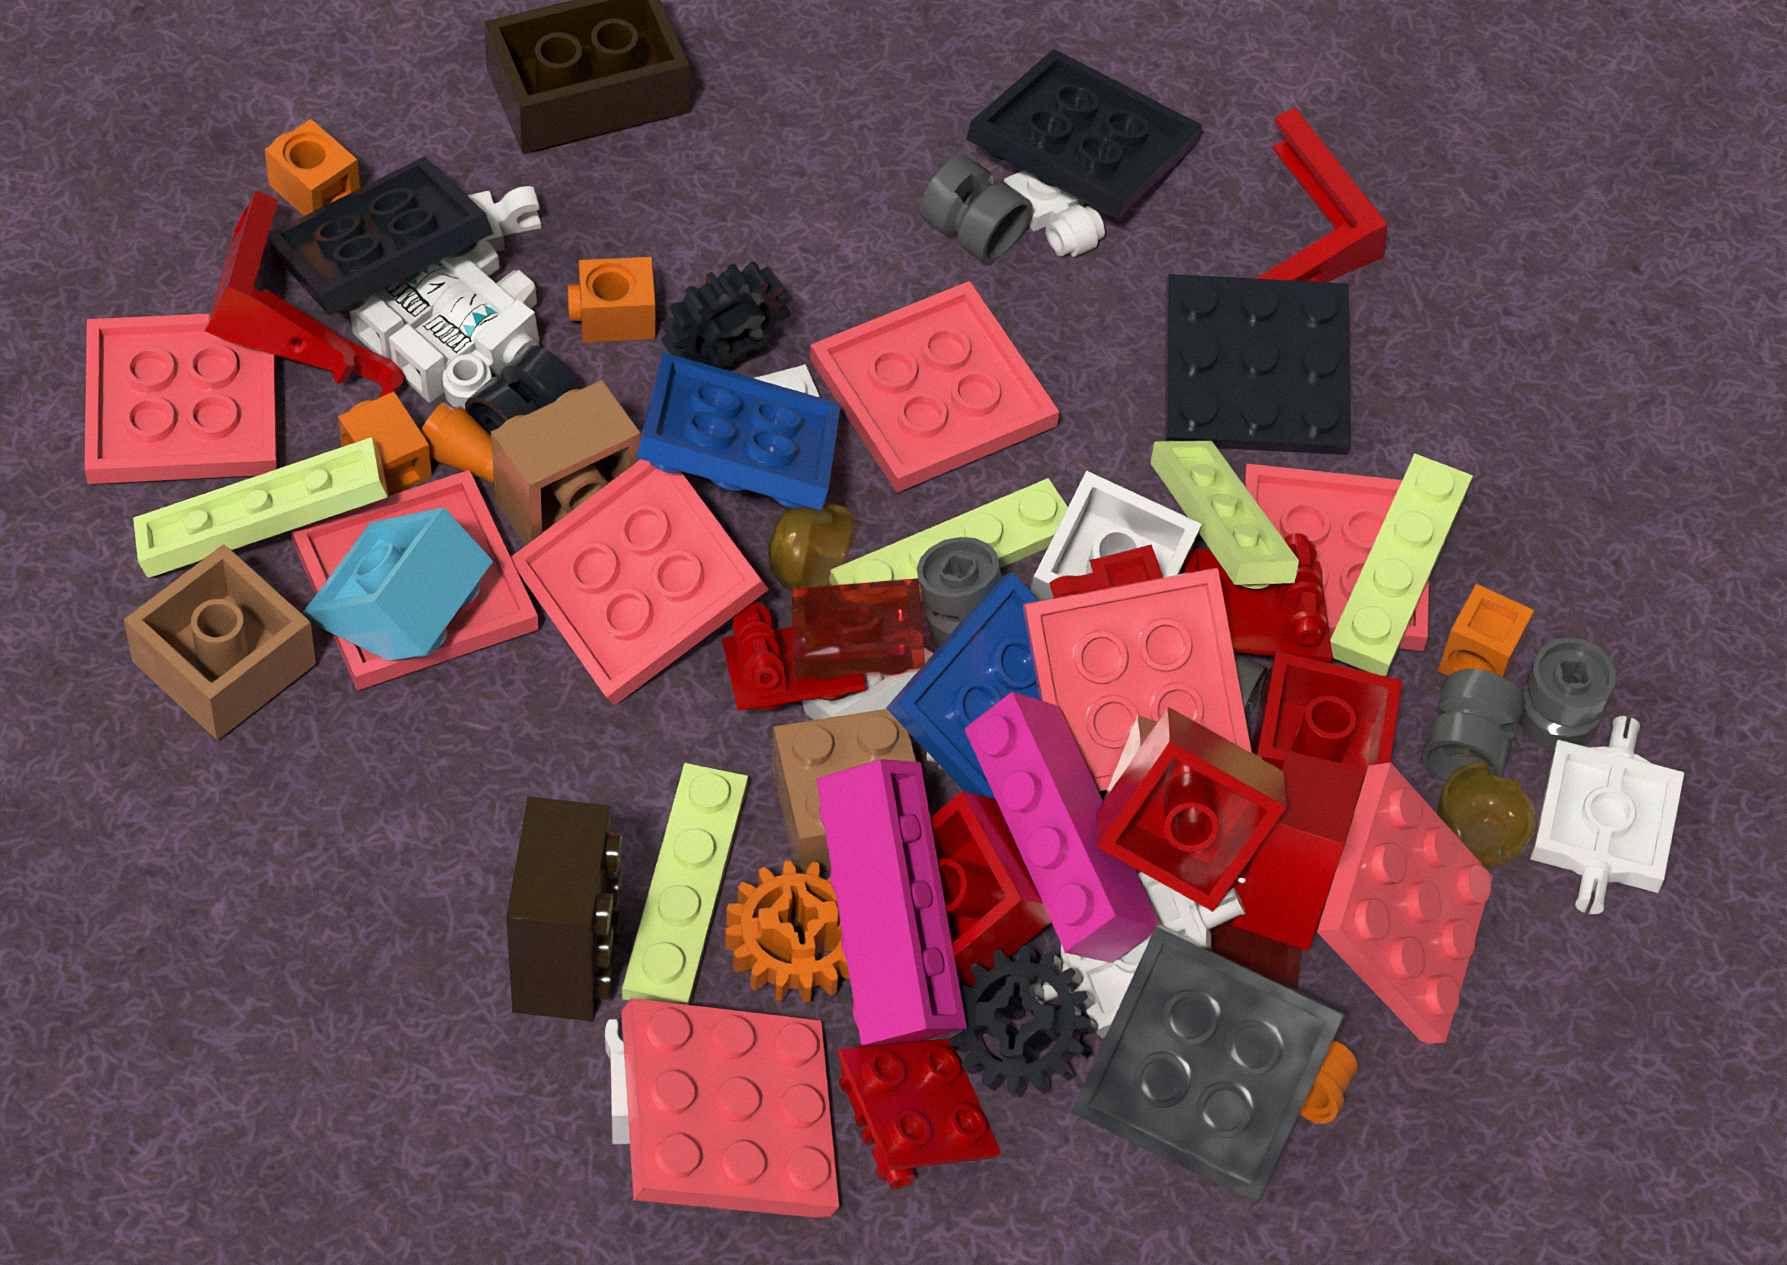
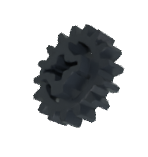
[661,262,791,369]
[949,946,1097,1098]

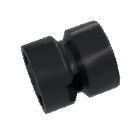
[465,345,580,435]

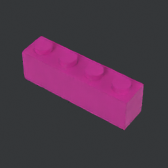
[964,692,1161,963]
[817,759,967,1046]

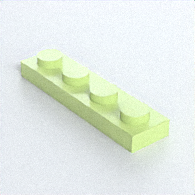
[133,437,388,578]
[1150,441,1299,589]
[1330,453,1473,676]
[829,478,1068,628]
[622,763,748,1005]

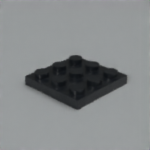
[966,49,1203,219]
[267,156,494,316]
[1165,274,1350,455]
[1071,925,1347,1203]

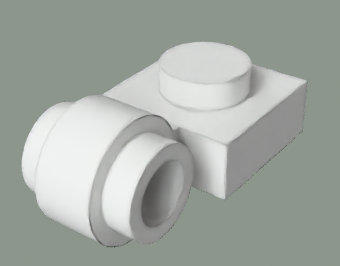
[1004,170,1105,257]
[442,299,540,409]

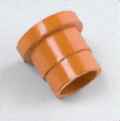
[1300,1040,1358,1124]

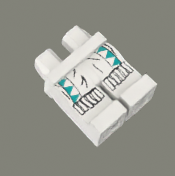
[350,239,537,403]

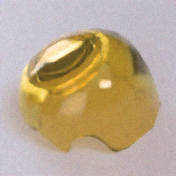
[767,501,853,595]
[1436,762,1535,868]

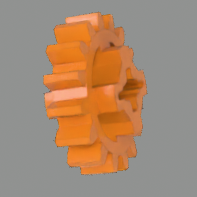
[724,860,850,1003]

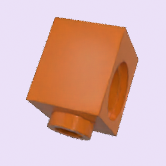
[265,119,360,216]
[567,257,655,342]
[338,392,432,496]
[1438,584,1535,678]

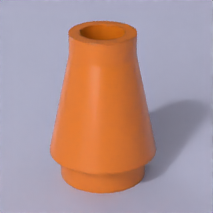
[420,403,494,486]

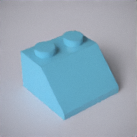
[302,507,493,661]

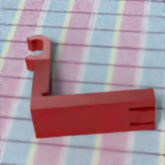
[1255,108,1388,282]
[205,190,404,398]

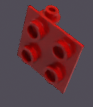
[1196,533,1333,662]
[721,601,866,711]
[837,1039,1002,1189]

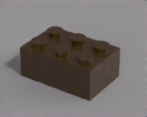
[484,0,690,153]
[506,796,623,1022]

